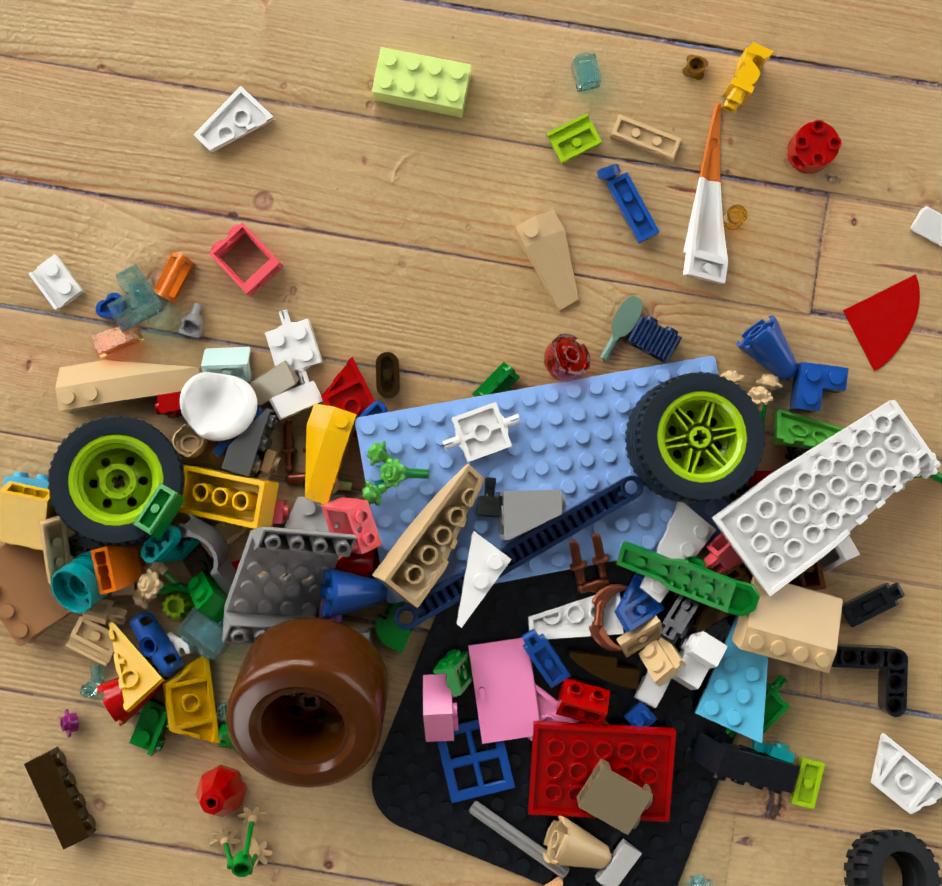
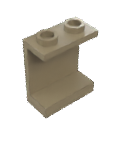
[577,758,653,835]

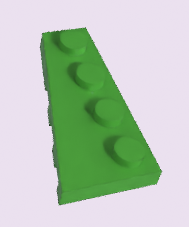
[773,408,844,449]

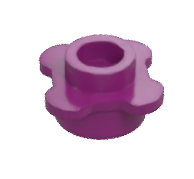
[60,709,79,737]

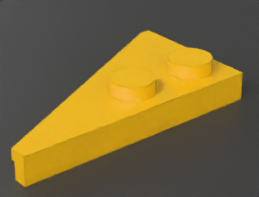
[109,621,164,712]

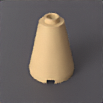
[543,816,611,869]

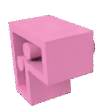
[423,674,458,742]

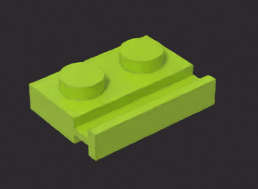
[546,113,602,165]

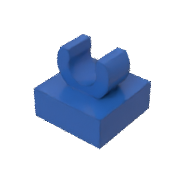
[624,701,657,727]

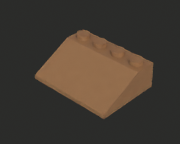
[0,543,72,646]

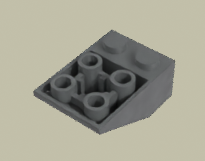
[221,408,280,477]

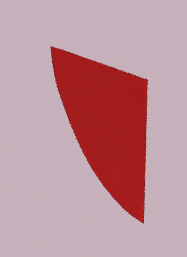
[843,274,920,371]

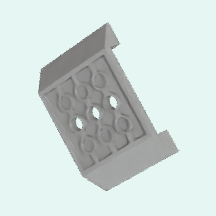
[222,526,357,644]

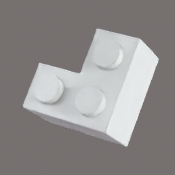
[672,631,728,690]

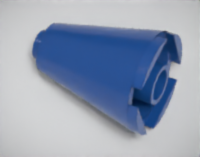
[736,315,798,380]

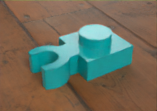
[750,739,795,763]

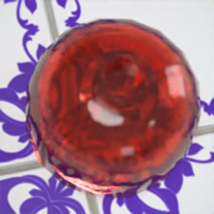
[544,334,591,381]

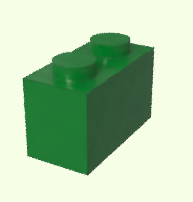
[186,571,228,623]

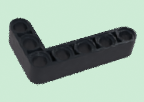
[831,643,908,717]

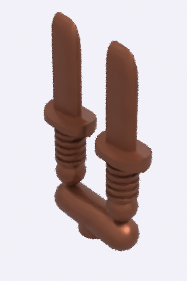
[280,420,308,484]
[569,534,610,593]

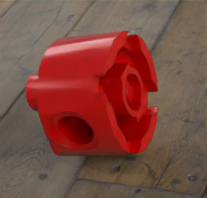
[787,120,842,174]

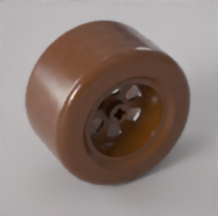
[226,618,389,788]

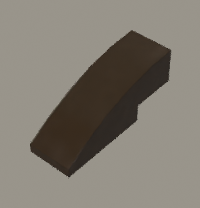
[568,649,640,689]

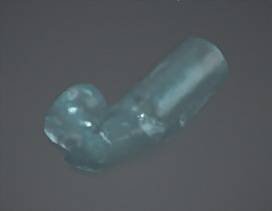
[80,664,104,698]

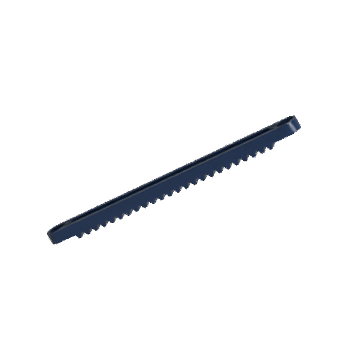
[394,476,644,630]

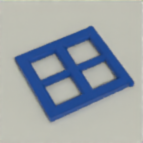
[437,719,515,803]

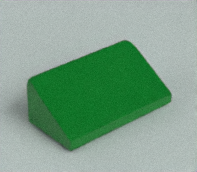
[133,483,185,539]

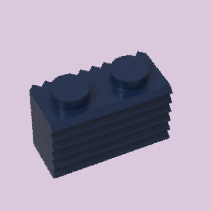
[626,315,682,364]

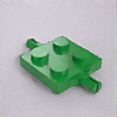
[725,674,790,737]

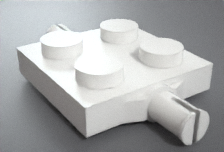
[265,309,323,385]
[442,402,521,462]

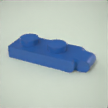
[522,629,571,688]

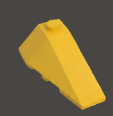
[305,404,358,505]

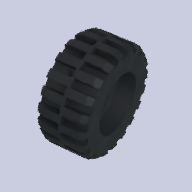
[843,830,942,886]

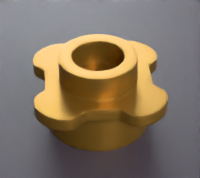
[682,54,708,80]

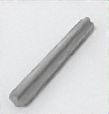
[469,801,570,878]

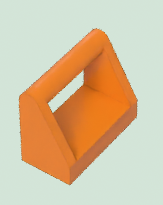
[152,252,195,304]

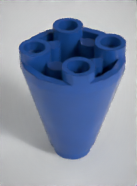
[320,569,387,617]

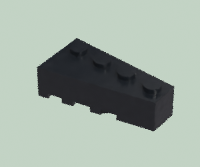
[691,732,801,794]

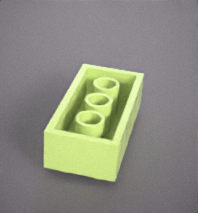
[372,47,471,118]

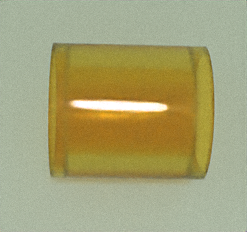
[723,204,747,230]

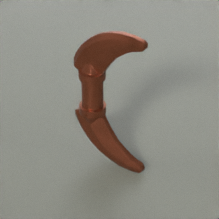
[589,584,628,651]

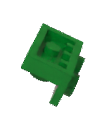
[433,649,473,696]
[129,699,169,756]

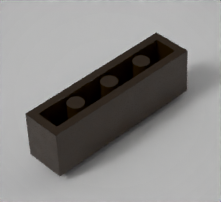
[24,746,96,850]

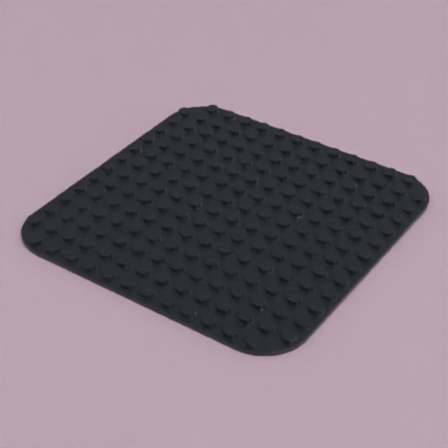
[372,561,736,886]

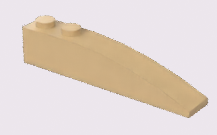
[55,360,200,413]
[372,464,485,608]

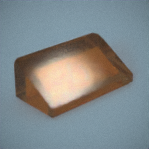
[93,318,144,357]

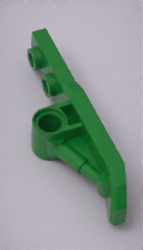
[616,541,761,616]

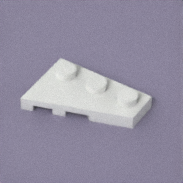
[194,86,275,153]

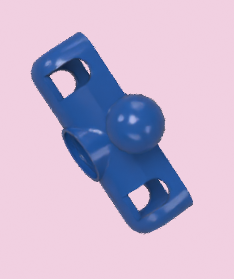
[130,612,183,677]

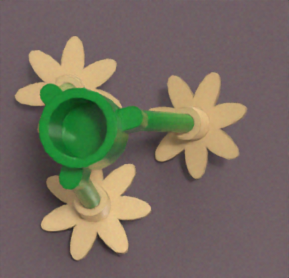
[210,807,273,877]

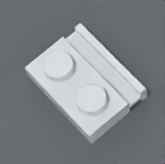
[28,254,85,311]

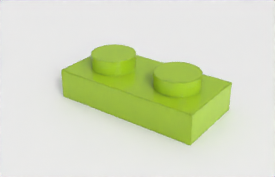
[789,756,825,809]

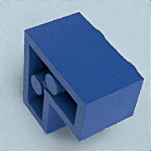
[789,362,849,413]

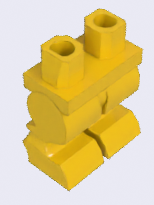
[722,42,774,113]

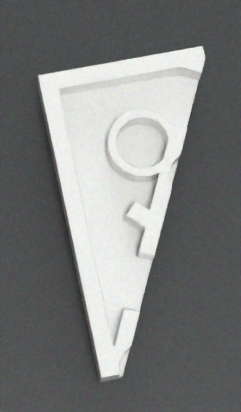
[457,532,511,628]

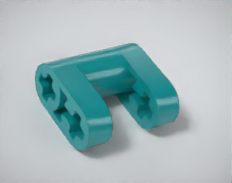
[141,525,200,563]

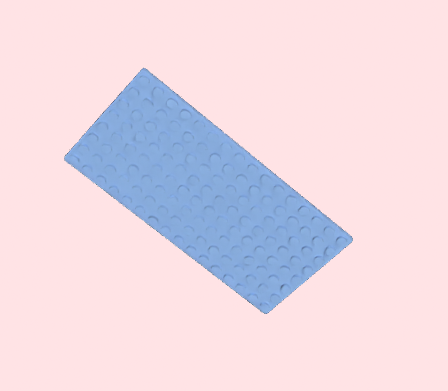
[355,356,729,603]

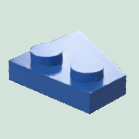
[614,573,664,632]

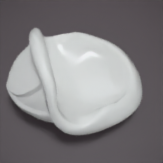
[180,372,258,441]

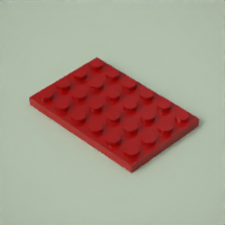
[528,721,676,822]

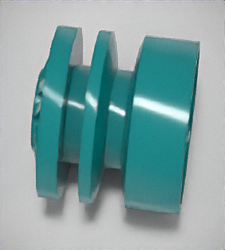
[50,551,111,614]

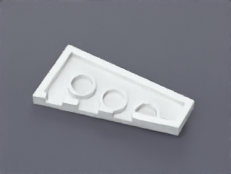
[528,592,624,639]

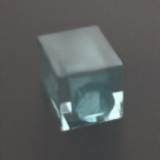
[571,53,602,92]

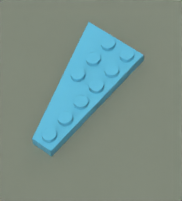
[695,615,768,743]

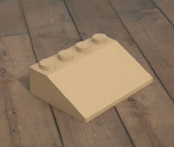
[731,576,843,673]

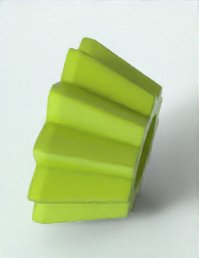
[161,591,194,621]

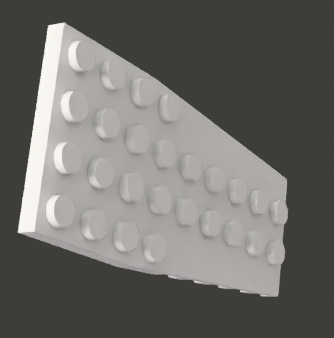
[712,400,935,596]

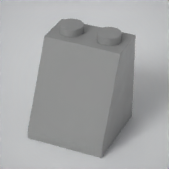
[498,490,566,540]

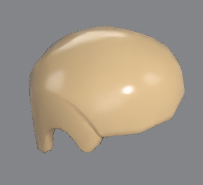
[172,424,208,458]

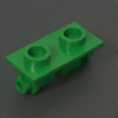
[472,362,520,397]

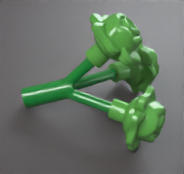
[362,441,429,506]

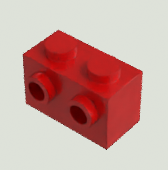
[556,678,610,725]

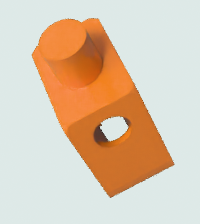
[90,546,146,595]

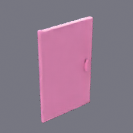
[468,637,540,744]

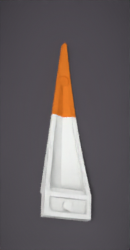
[683,103,728,284]

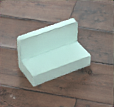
[201,347,252,382]

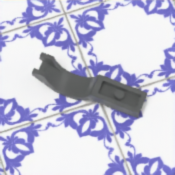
[176,514,237,596]

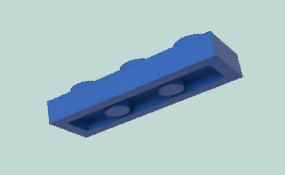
[606,172,660,244]

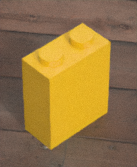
[0,481,55,550]

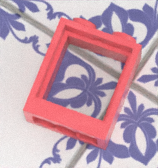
[209,222,284,297]
[321,497,382,554]

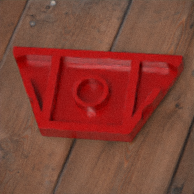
[321,357,375,438]

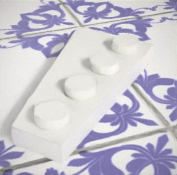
[640,502,716,603]

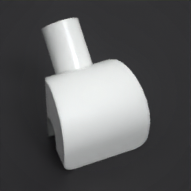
[167,632,201,657]

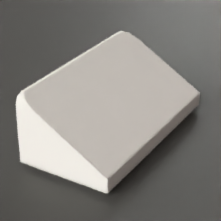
[910,207,942,247]
[595,839,642,886]

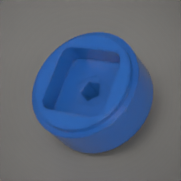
[597,164,621,181]

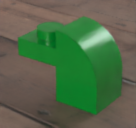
[376,601,413,653]

